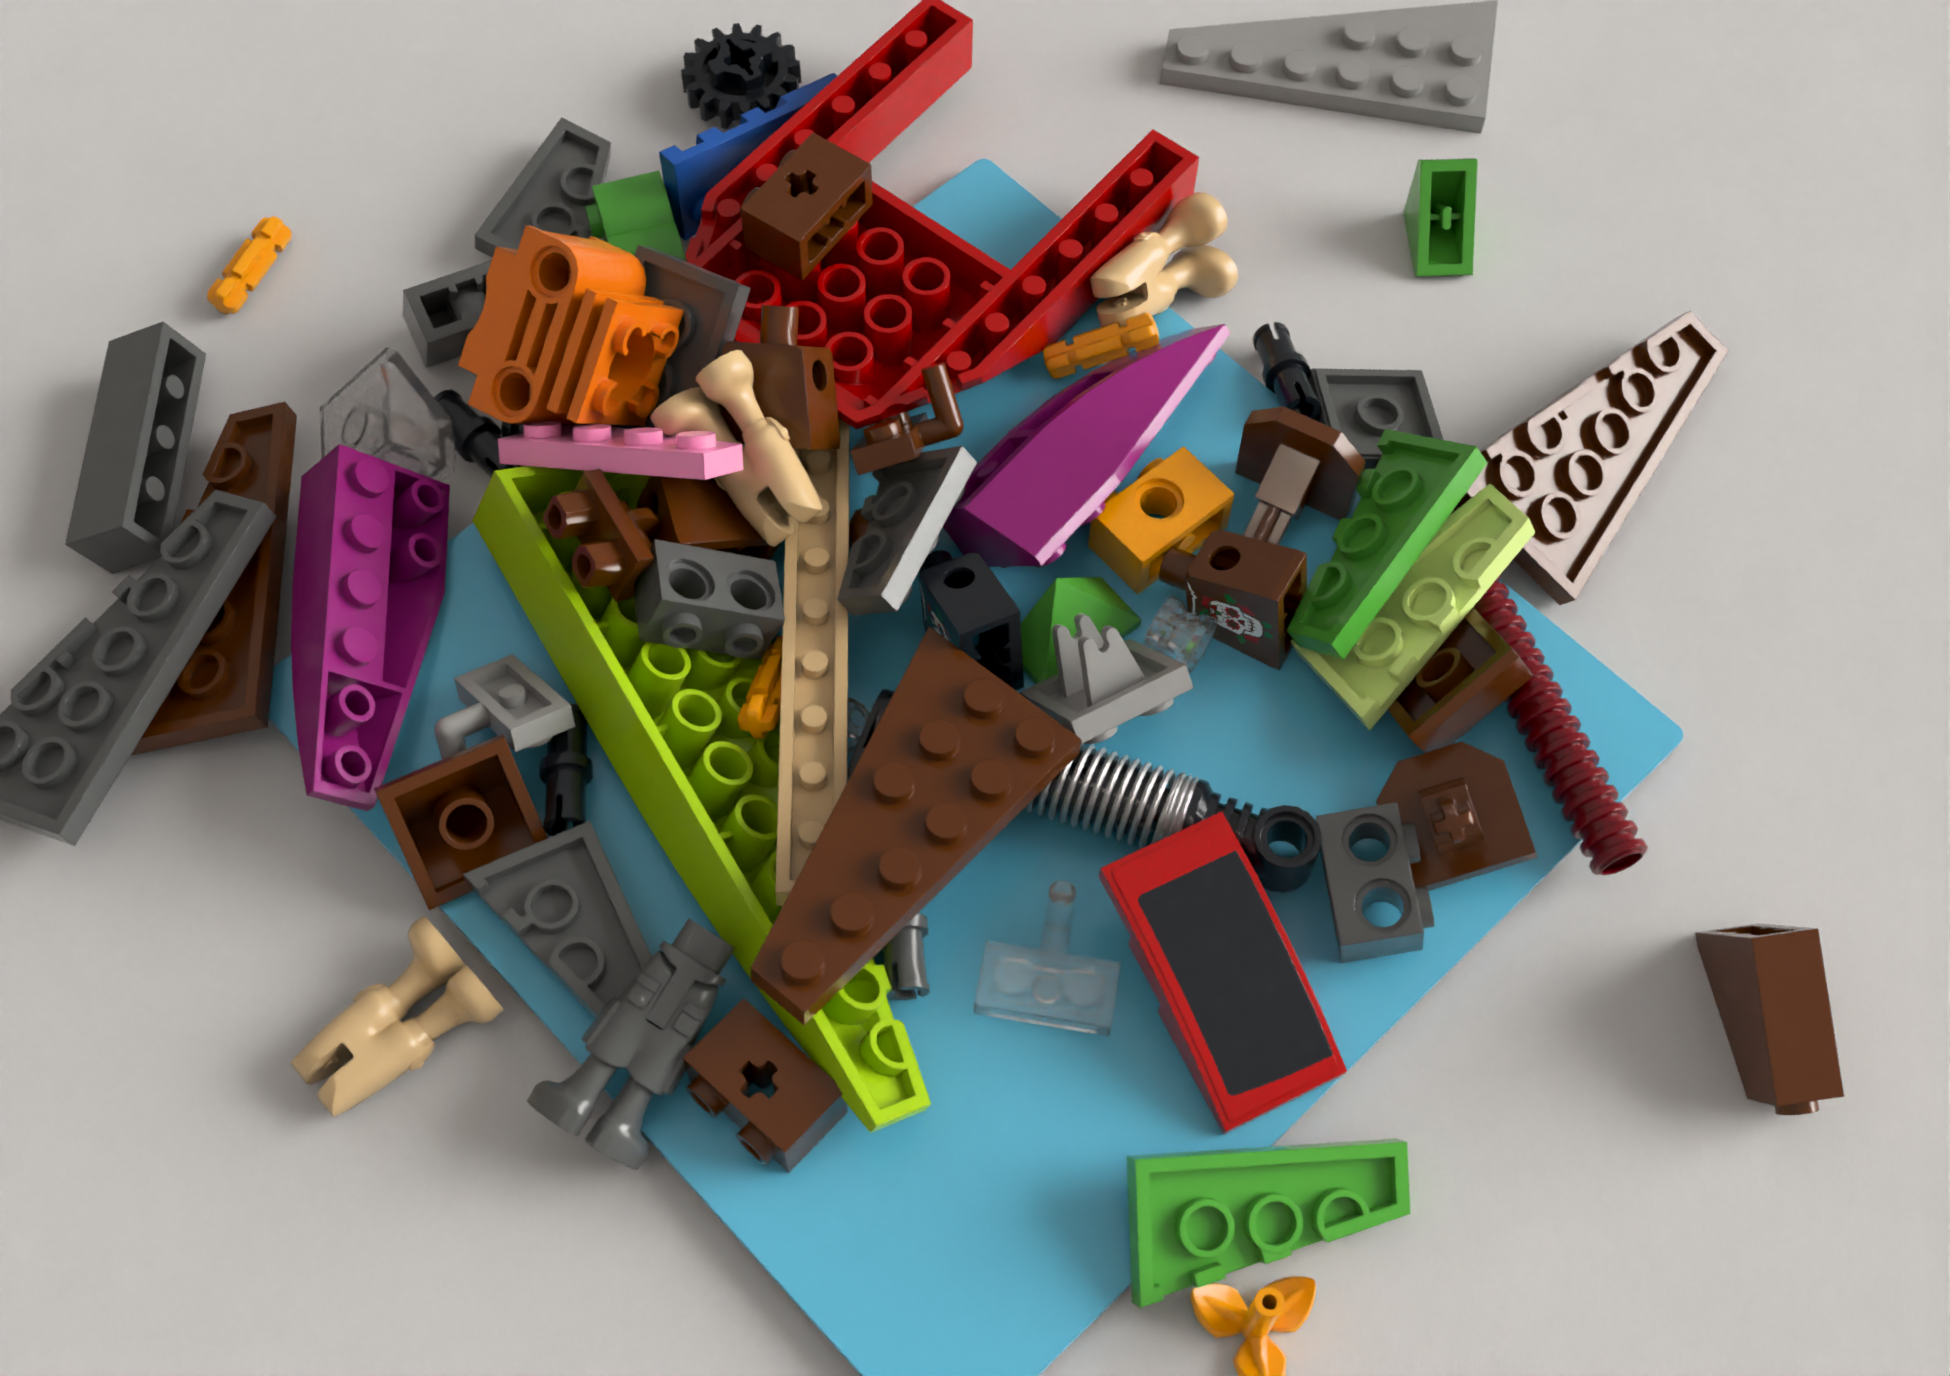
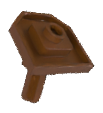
[1235,406,1366,545]
[1376,741,1537,891]

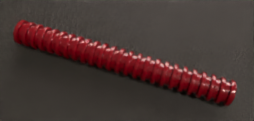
[1450,505,1648,875]

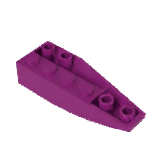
[943,324,1231,568]
[291,444,450,811]

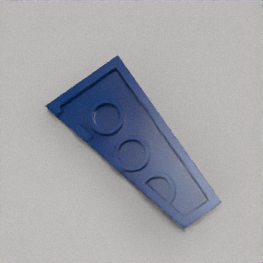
[659,73,837,241]

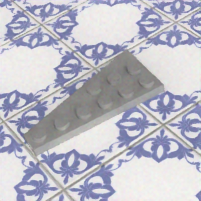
[1160,0,1498,133]

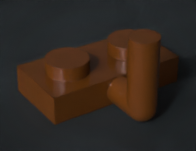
[850,362,964,475]

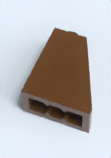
[1695,923,1844,1115]

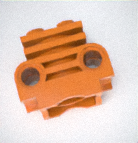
[458,225,684,426]

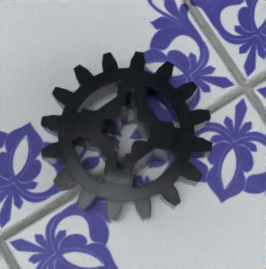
[681,23,801,129]

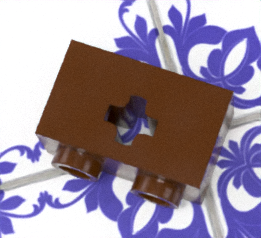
[740,133,873,281]
[683,998,848,1173]

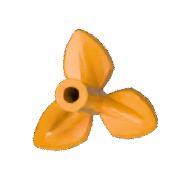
[1190,1276,1316,1376]

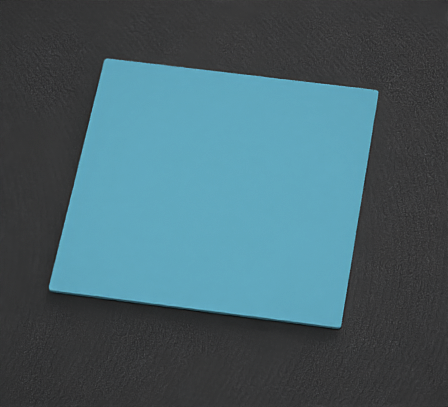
[269,159,1683,1376]

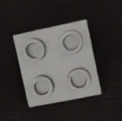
[1020,613,1194,744]

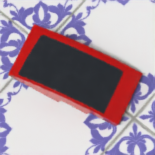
[1099,811,1347,1135]

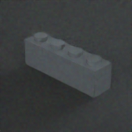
[65,321,206,574]

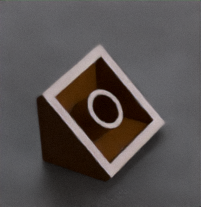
[1387,608,1534,753]
[374,734,548,910]

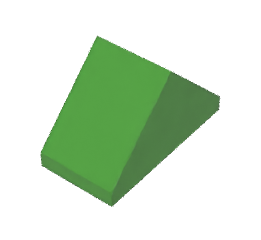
[1403,158,1478,276]

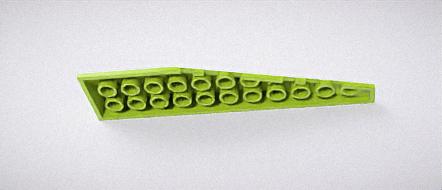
[472,466,931,1133]

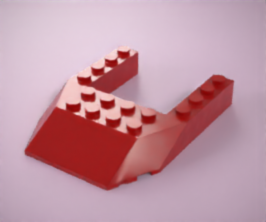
[685,0,1199,430]

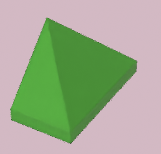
[1021,577,1141,684]

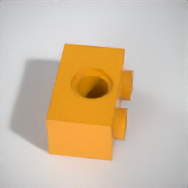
[1088,446,1234,595]

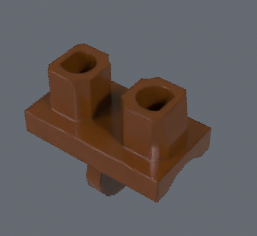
[543,469,661,602]

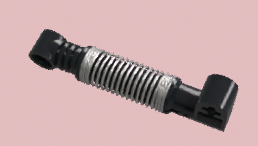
[848,689,1322,893]

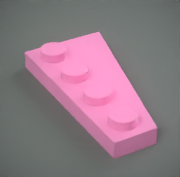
[498,421,743,480]

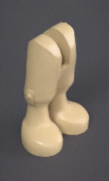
[1090,192,1238,327]
[650,350,823,547]
[291,916,504,1117]

